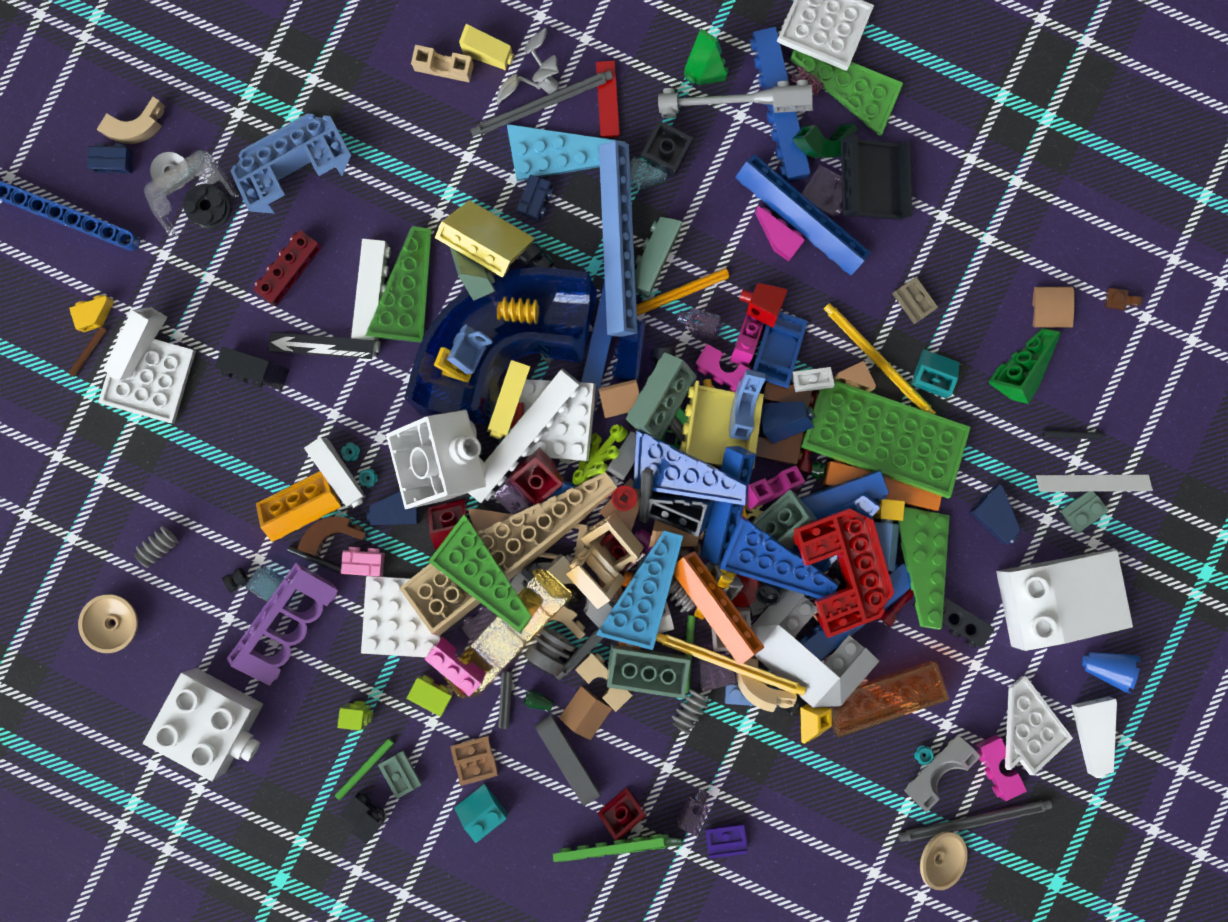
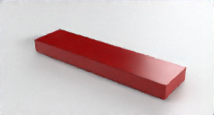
[596,61,620,138]

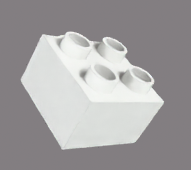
[386,410,486,509]
[143,668,263,781]

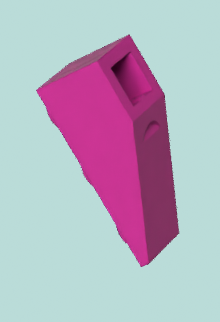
[755,206,805,262]
[730,314,764,367]

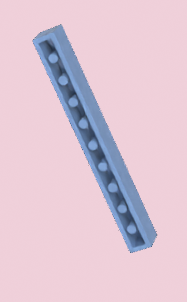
[599,140,637,337]

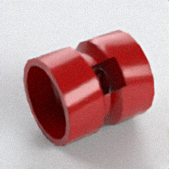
[612,486,637,511]

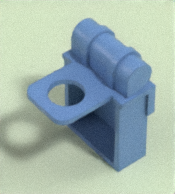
[447,324,493,374]

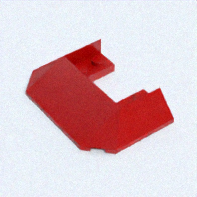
[793,508,894,638]

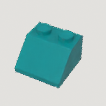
[454,783,508,843]

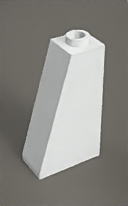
[103,307,167,380]
[304,437,366,508]
[1071,696,1117,778]

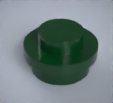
[812,461,825,480]

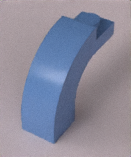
[729,369,766,441]

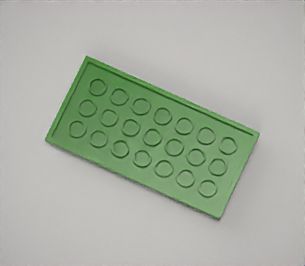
[801,380,970,499]

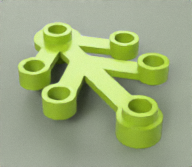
[572,424,628,486]

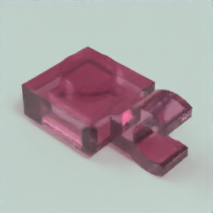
[790,66,824,96]

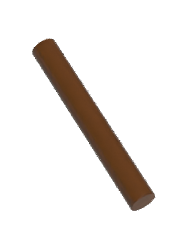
[68,326,108,377]

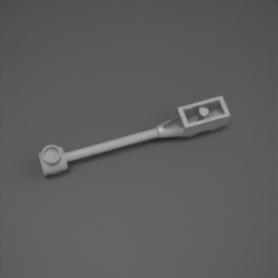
[658,80,813,118]

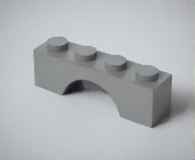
[544,554,615,627]
[904,735,980,813]

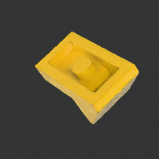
[434,347,472,382]

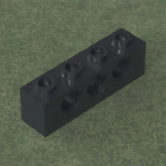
[912,597,995,648]

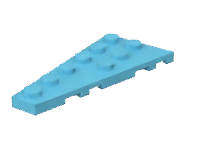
[507,124,625,181]

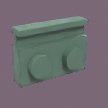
[1059,491,1109,533]
[378,750,422,799]

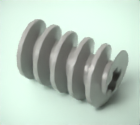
[134,526,178,568]
[668,574,696,613]
[672,689,710,734]

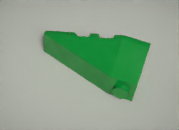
[684,28,729,85]
[989,328,1061,404]

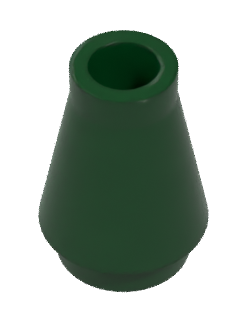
[523,689,554,712]

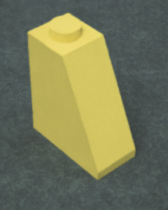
[459,24,514,70]

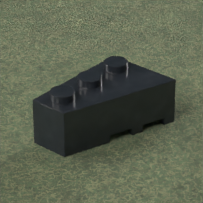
[214,346,289,391]
[646,492,714,537]

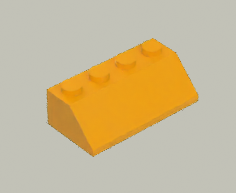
[256,471,341,542]

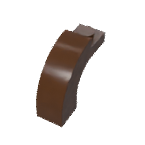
[298,517,369,556]

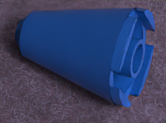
[1081,652,1141,693]

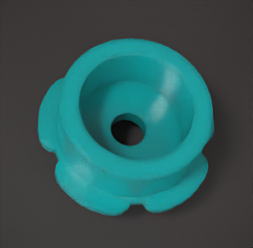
[341,443,360,461]
[359,469,378,488]
[914,745,934,765]

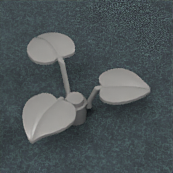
[497,28,559,105]

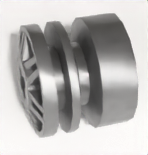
[524,626,575,676]

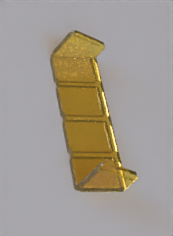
[442,569,572,698]

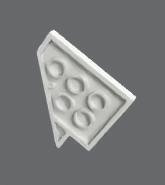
[1005,676,1073,775]

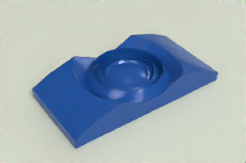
[752,312,808,389]

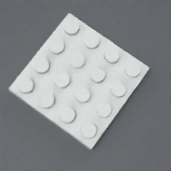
[777,0,874,71]
[98,330,196,424]
[520,379,596,461]
[361,576,440,657]

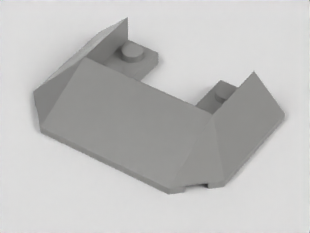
[751,588,879,708]

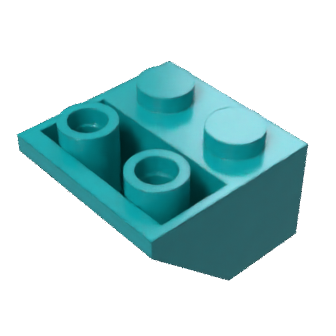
[910,349,960,398]

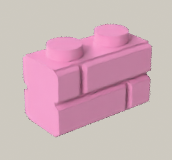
[341,547,385,576]

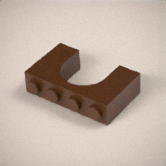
[756,381,814,465]

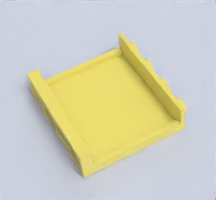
[435,200,535,277]
[680,381,764,468]

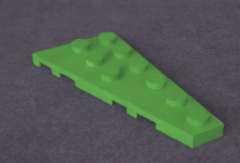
[790,50,903,137]
[365,226,431,343]
[896,507,949,630]
[428,515,533,633]
[553,834,682,862]

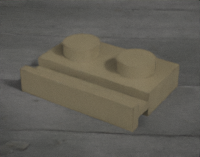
[892,277,938,324]

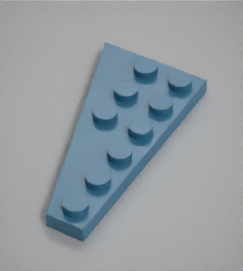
[596,530,683,650]

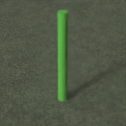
[685,615,695,693]
[335,738,394,800]

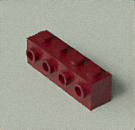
[253,230,322,307]

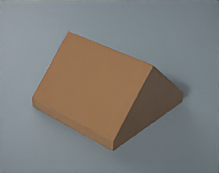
[833,361,876,392]
[598,379,639,418]
[559,686,612,740]

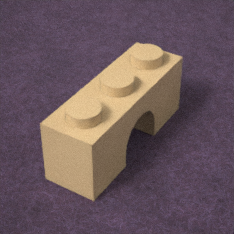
[411,45,474,83]
[575,652,633,712]

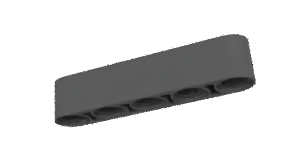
[535,714,601,806]

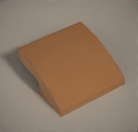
[1032,287,1074,327]
[450,736,499,786]

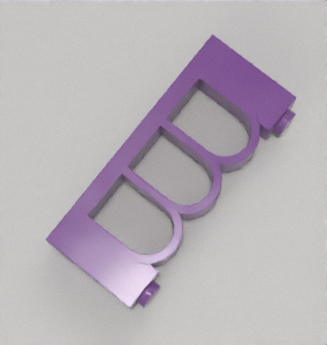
[227,563,338,686]

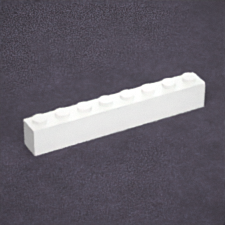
[469,368,580,503]

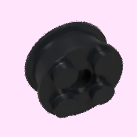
[183,184,231,229]

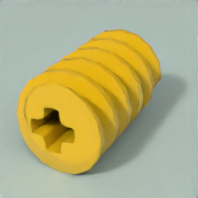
[497,296,539,324]

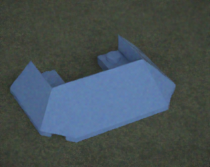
[230,113,351,214]

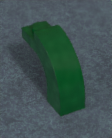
[792,124,858,158]

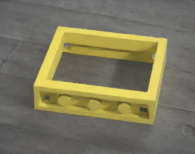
[487,360,530,440]

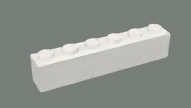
[351,239,391,357]

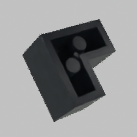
[340,793,388,844]

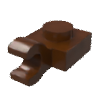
[1104,288,1143,311]

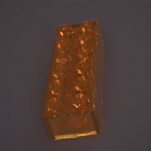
[829,660,949,737]

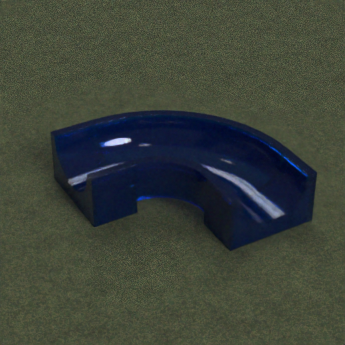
[404,267,597,424]

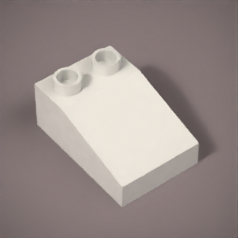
[996,550,1133,651]

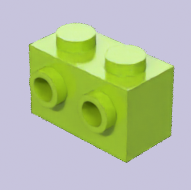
[406,675,454,717]
[337,701,373,731]

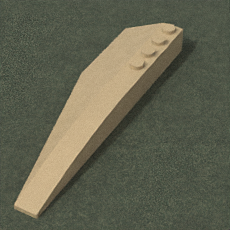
[399,472,618,636]

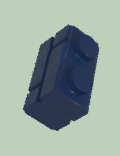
[87,143,133,174]
[516,175,554,221]

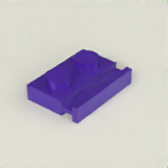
[705,823,748,859]

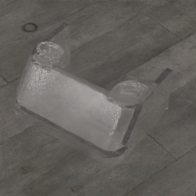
[144,150,239,237]

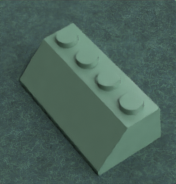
[634,217,682,299]
[450,247,495,301]
[626,352,697,440]
[752,489,817,549]
[607,644,691,699]

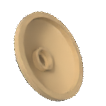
[78,594,138,653]
[920,831,967,890]

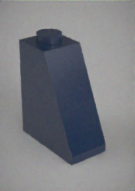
[761,402,815,444]
[969,484,1021,544]
[367,491,419,525]

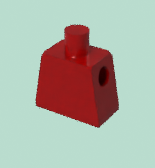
[739,283,788,328]

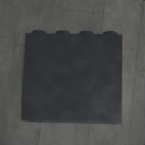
[841,134,913,220]

